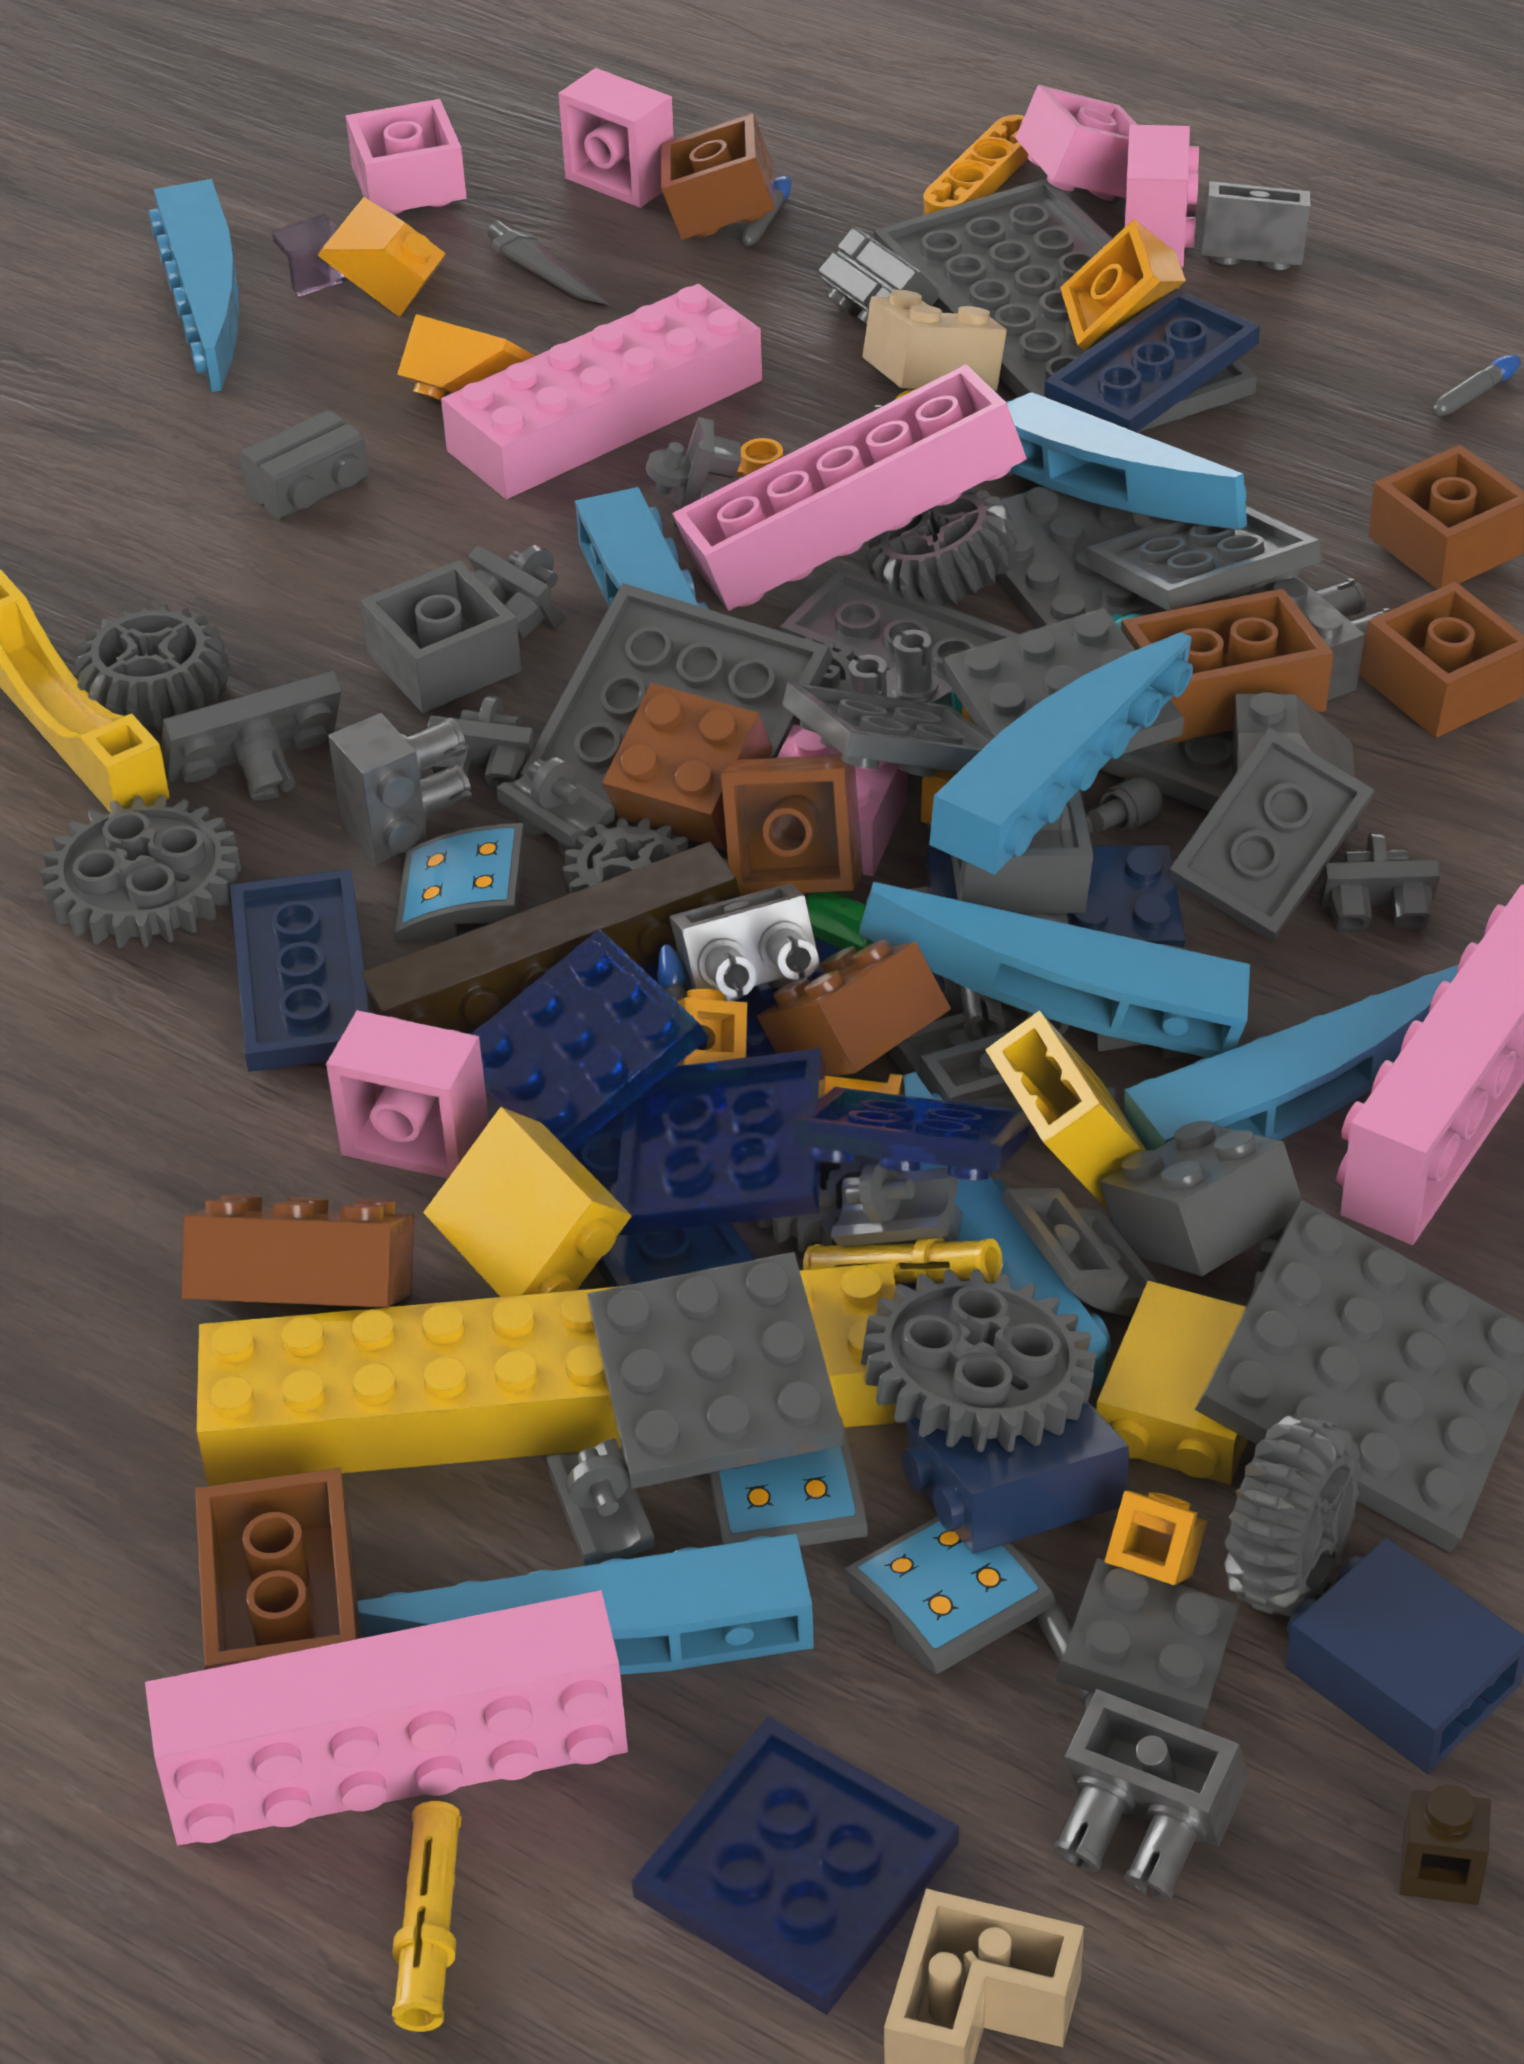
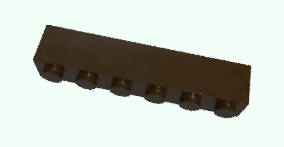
[361,842,740,1034]

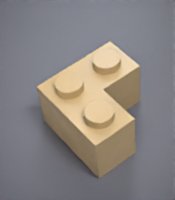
[862,290,1007,391]
[884,1889,1084,2064]

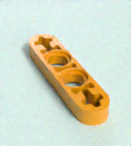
[923,115,1029,215]

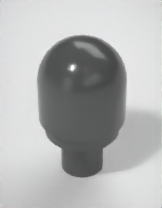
[1088,777,1163,832]

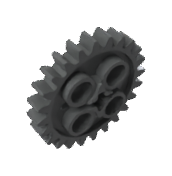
[41,795,242,948]
[861,1269,1096,1452]

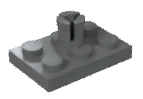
[161,670,342,801]
[1168,727,1375,942]

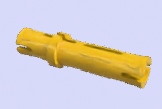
[803,1238,1003,1285]
[392,1801,462,2032]

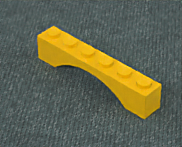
[0,569,170,813]

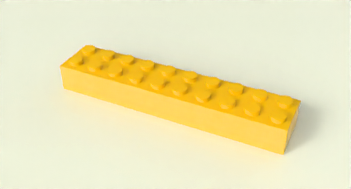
[197,1262,907,1486]

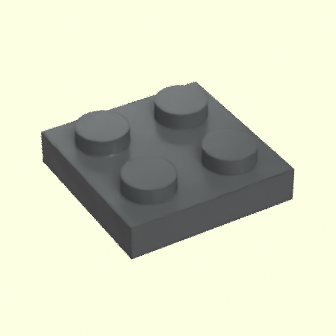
[1056,1558,1239,1729]

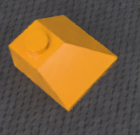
[317,197,446,318]
[1060,218,1186,351]
[397,314,535,401]

